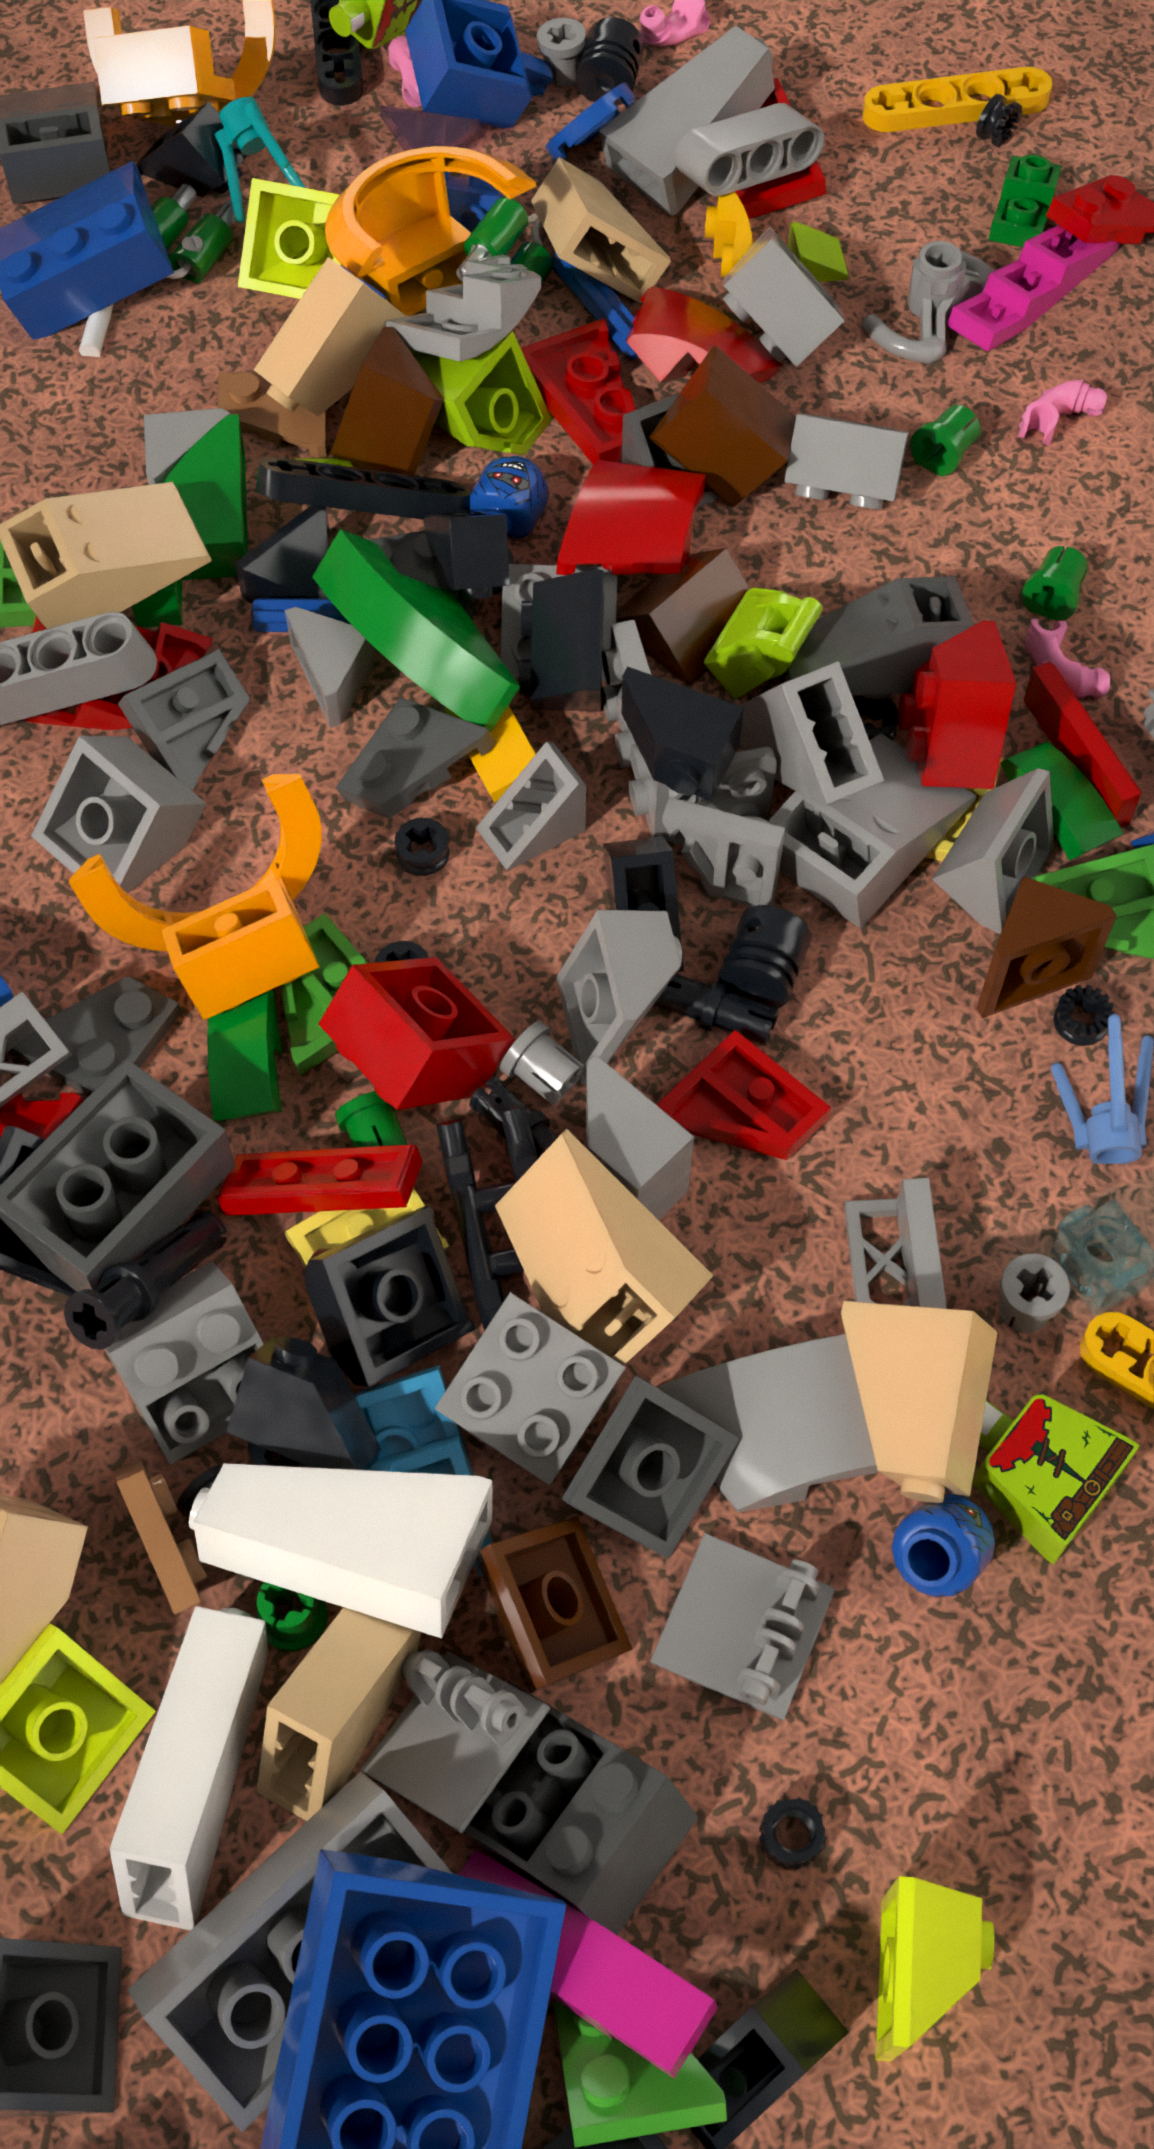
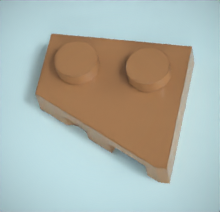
[217,372,327,458]
[116,1457,207,1615]

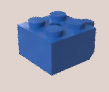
[405,0,553,129]

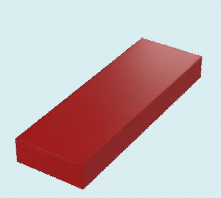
[1023,661,1142,828]
[217,1145,423,1216]

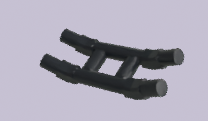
[436,1105,538,1332]

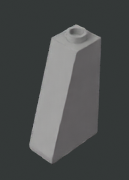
[599,26,775,218]
[739,661,885,805]

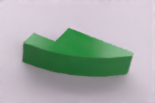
[132,414,248,627]
[313,529,520,733]

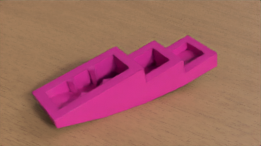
[947,225,1120,352]
[459,1850,718,2079]

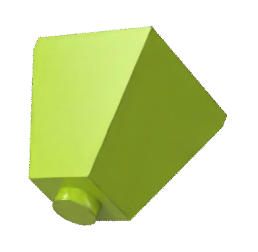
[409,330,552,455]

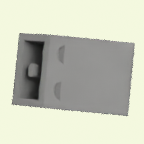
[768,733,976,929]

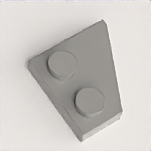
[662,797,786,907]

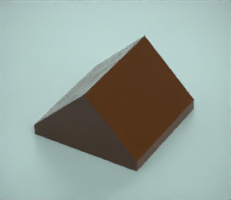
[330,327,444,475]
[649,346,796,507]
[616,548,750,686]
[976,876,1116,1018]
[476,1516,633,1694]

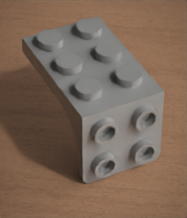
[601,620,777,845]

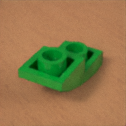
[988,155,1062,247]
[1000,741,1124,861]
[207,990,282,1123]

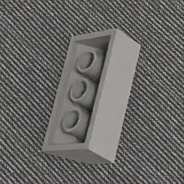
[127,1771,453,2132]

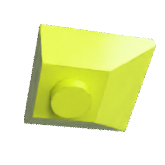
[238,178,344,299]
[875,1876,994,2062]

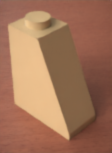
[531,157,671,303]
[254,257,407,417]
[841,1301,997,1503]
[256,1607,421,1821]

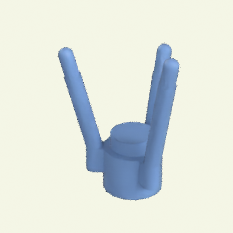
[1051,1014,1154,1164]

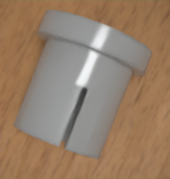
[537,18,586,87]
[500,1021,585,1105]
[999,1254,1070,1333]

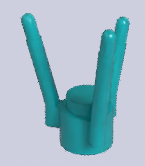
[215,97,306,223]

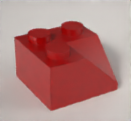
[898,620,1016,789]
[318,957,515,1110]

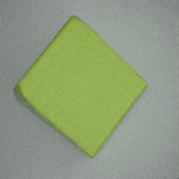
[788,222,848,282]

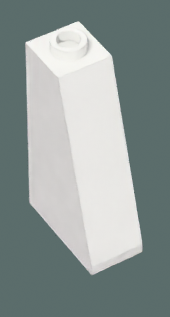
[189,1463,492,1639]
[109,1606,268,1930]

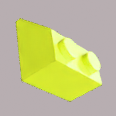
[0,1623,156,1834]

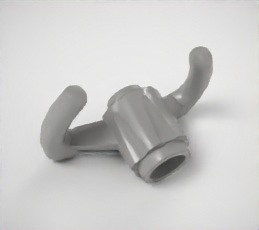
[862,241,995,364]

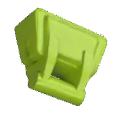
[704,588,823,699]

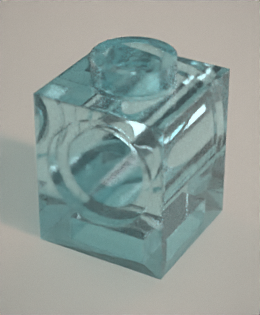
[1050,1199,1154,1317]

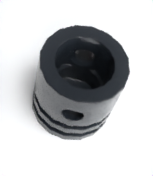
[576,17,644,105]
[718,905,812,1008]

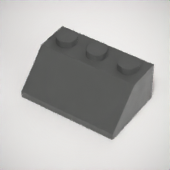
[0,1059,235,1292]

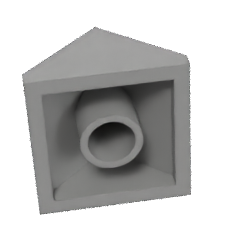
[932,768,1055,934]

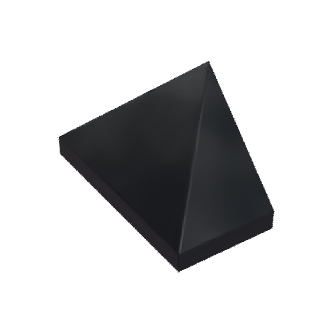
[235,505,331,603]

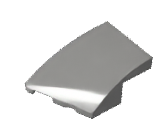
[386,254,541,362]
[658,1334,878,1512]

